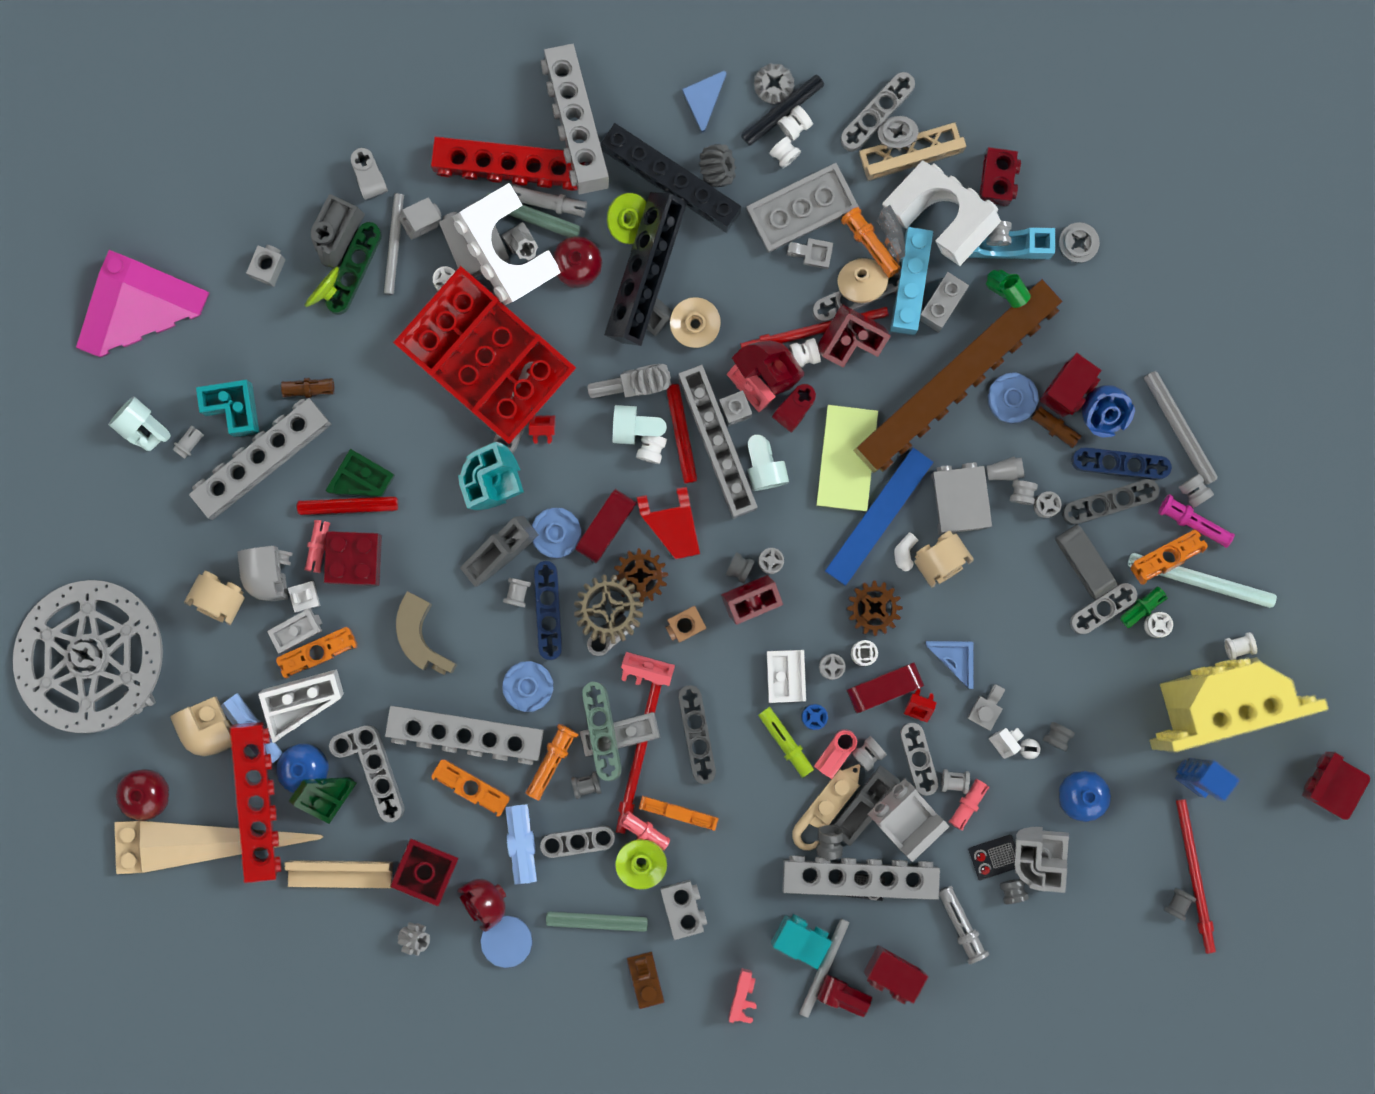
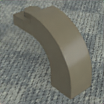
[396,591,458,675]

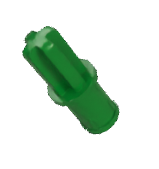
[1120,586,1168,628]

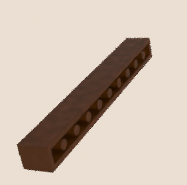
[853,279,1063,473]

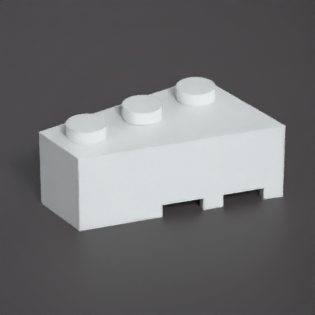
[258,669,344,743]

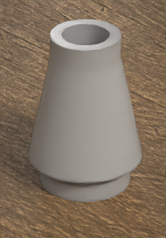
[987,456,1025,481]

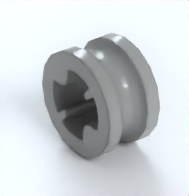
[278,550,293,565]

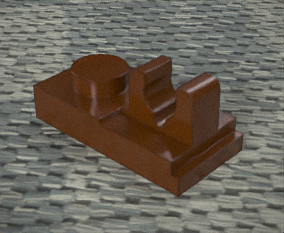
[627,951,665,1009]

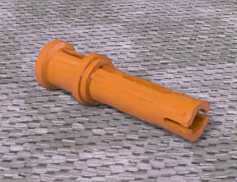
[841,207,901,278]
[525,723,579,801]

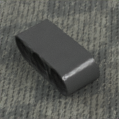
[1055,524,1117,600]

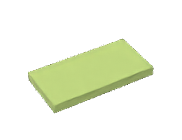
[816,405,878,512]

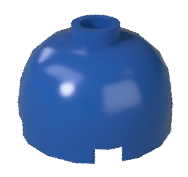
[1081,385,1135,437]
[276,744,329,793]
[1059,771,1111,822]

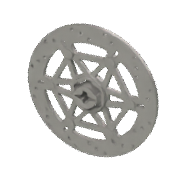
[13,580,163,733]

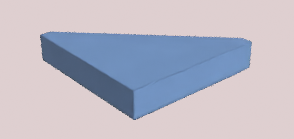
[682,71,726,133]
[925,641,973,689]

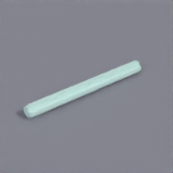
[1128,553,1277,608]

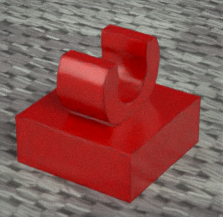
[529,415,556,444]
[904,689,937,723]

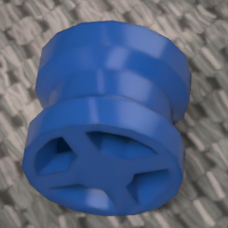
[801,704,828,730]

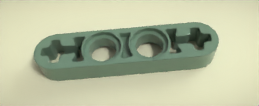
[582,682,621,781]

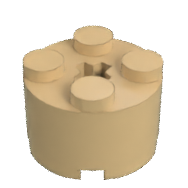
[914,531,974,588]
[184,571,245,625]

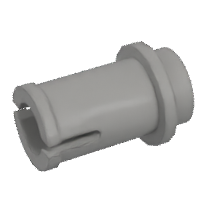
[172,425,204,459]

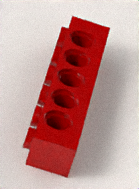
[431,137,586,191]
[230,722,281,883]

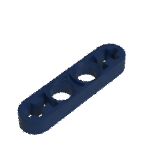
[1071,448,1172,480]
[534,561,562,660]

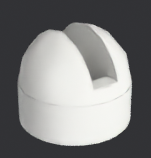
[1019,739,1041,759]

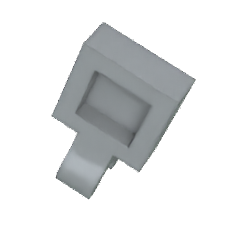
[787,238,833,269]
[967,684,1005,731]

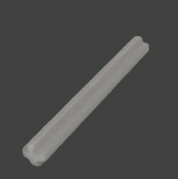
[1144,371,1218,485]

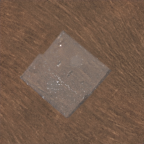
[877,205,905,265]

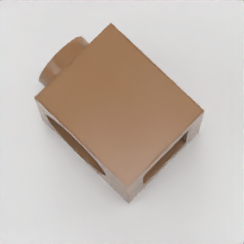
[665,606,706,643]

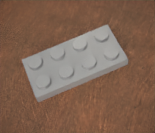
[746,163,859,253]

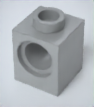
[399,197,441,240]
[246,245,286,287]
[719,390,752,427]

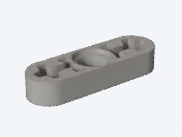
[1070,583,1137,634]
[900,723,938,796]

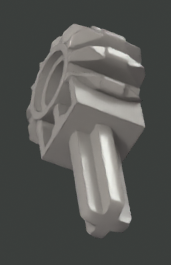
[588,363,671,398]

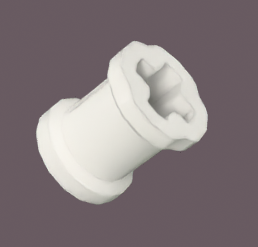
[1224,632,1257,660]

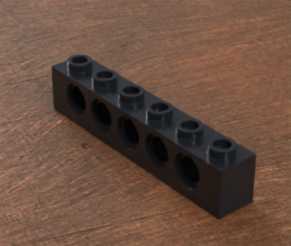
[601,123,741,233]
[604,192,687,346]

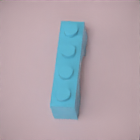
[890,227,933,335]
[968,228,1055,259]

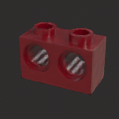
[979,147,1021,206]

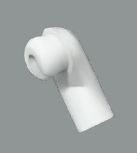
[894,532,919,571]

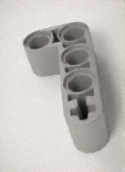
[329,726,405,822]

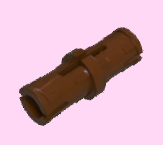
[281,378,335,398]
[1031,406,1082,448]

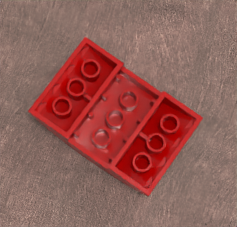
[393,266,576,444]

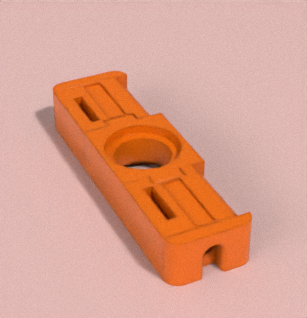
[1130,530,1208,585]
[276,627,357,678]
[432,759,510,816]
[638,795,719,831]

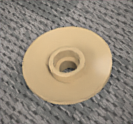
[838,258,888,303]
[670,297,721,348]

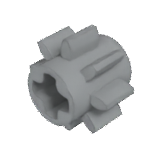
[398,922,430,956]

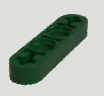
[325,222,382,315]

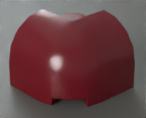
[732,341,805,395]

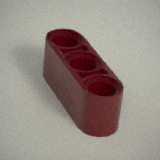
[575,489,637,564]
[846,662,924,714]

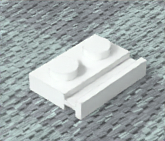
[767,650,806,703]

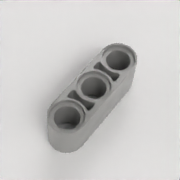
[540,825,615,858]

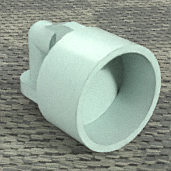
[108,396,171,451]
[613,405,667,444]
[747,435,789,491]

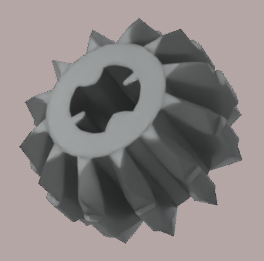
[699,144,737,188]

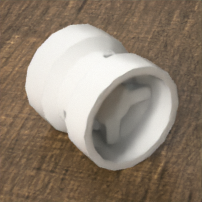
[778,105,813,141]
[789,338,821,368]
[636,436,667,464]
[851,640,878,666]

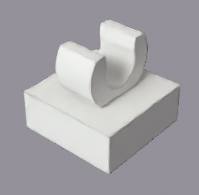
[288,581,321,613]
[989,728,1024,759]

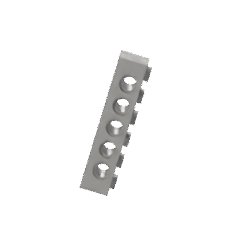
[540,43,609,194]
[678,365,758,519]
[189,398,332,520]
[385,706,544,765]
[782,855,940,900]

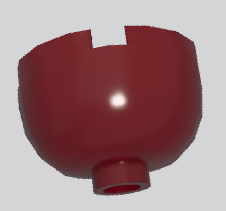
[553,236,603,288]
[116,769,169,821]
[457,879,506,932]

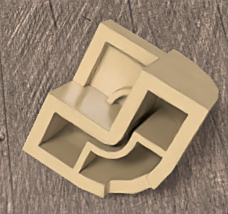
[170,697,232,756]

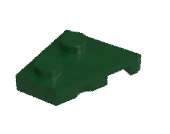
[325,449,395,497]
[289,777,357,824]

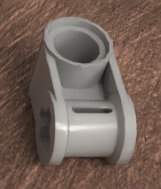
[351,148,388,200]

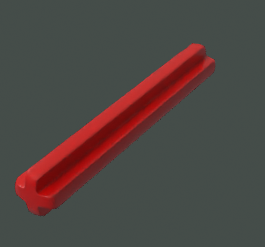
[666,384,697,483]
[297,497,398,515]

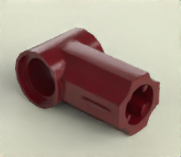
[817,975,873,1018]

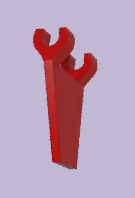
[637,487,700,559]

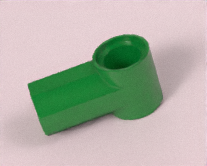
[985,269,1031,308]

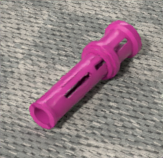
[1158,494,1235,548]

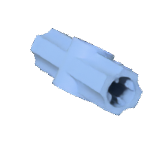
[221,693,283,764]
[505,804,537,884]

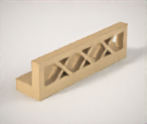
[859,123,966,181]
[285,860,393,888]

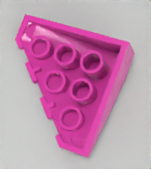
[76,250,209,358]

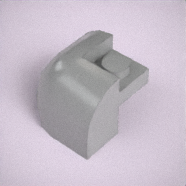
[237,545,288,601]
[1015,827,1069,893]

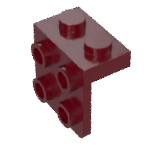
[1302,751,1370,820]

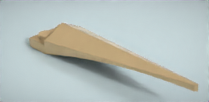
[114,820,324,874]

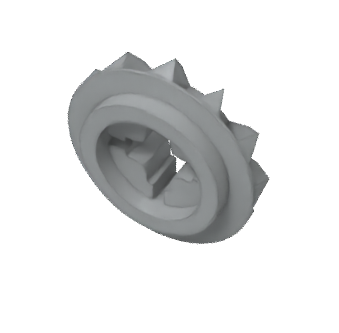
[754,63,794,104]
[878,116,918,152]
[1059,222,1100,263]

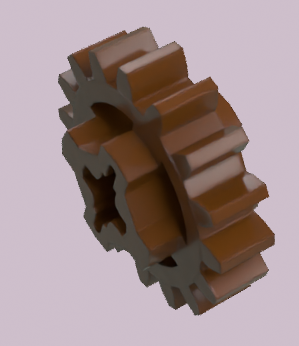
[614,548,668,604]
[846,580,903,636]

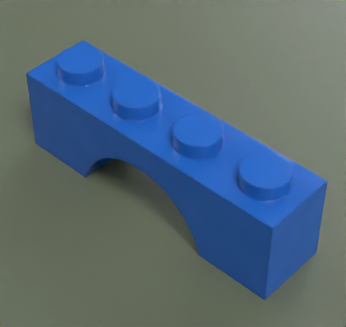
[1175,758,1240,801]

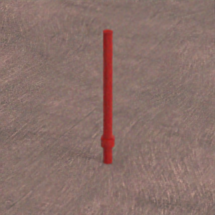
[740,307,889,348]
[615,683,662,834]
[1176,799,1216,954]

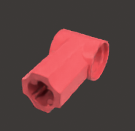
[814,729,857,779]

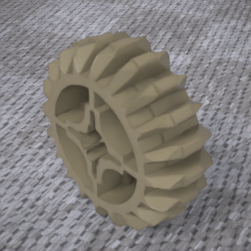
[574,575,644,644]

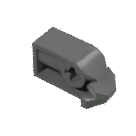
[311,194,365,268]

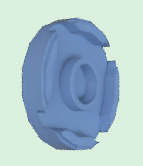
[987,373,1039,424]
[532,508,582,558]
[503,661,553,712]
[481,915,533,968]

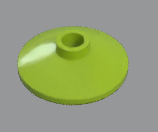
[607,193,647,244]
[304,266,339,307]
[615,839,667,889]

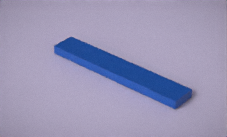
[825,448,933,586]

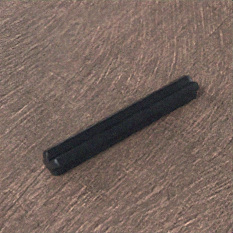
[742,75,824,146]

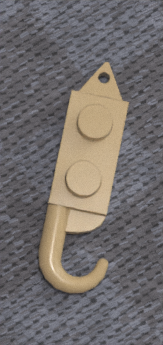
[792,764,860,851]

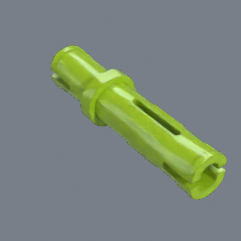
[758,707,814,778]

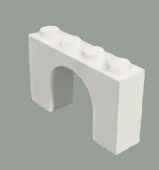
[882,160,1001,266]
[452,183,561,305]

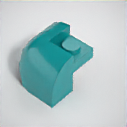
[458,442,524,510]

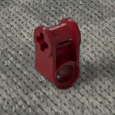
[772,384,816,433]

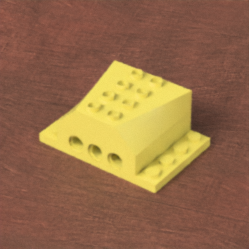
[1150,657,1328,752]

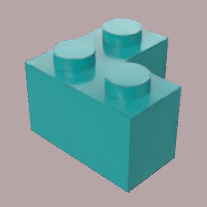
[196,379,260,437]
[771,914,832,970]

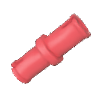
[304,520,331,573]
[949,779,990,831]
[619,811,670,850]

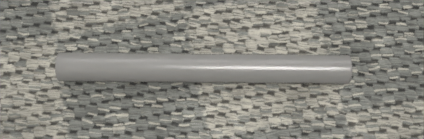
[384,193,404,295]
[799,918,850,1018]

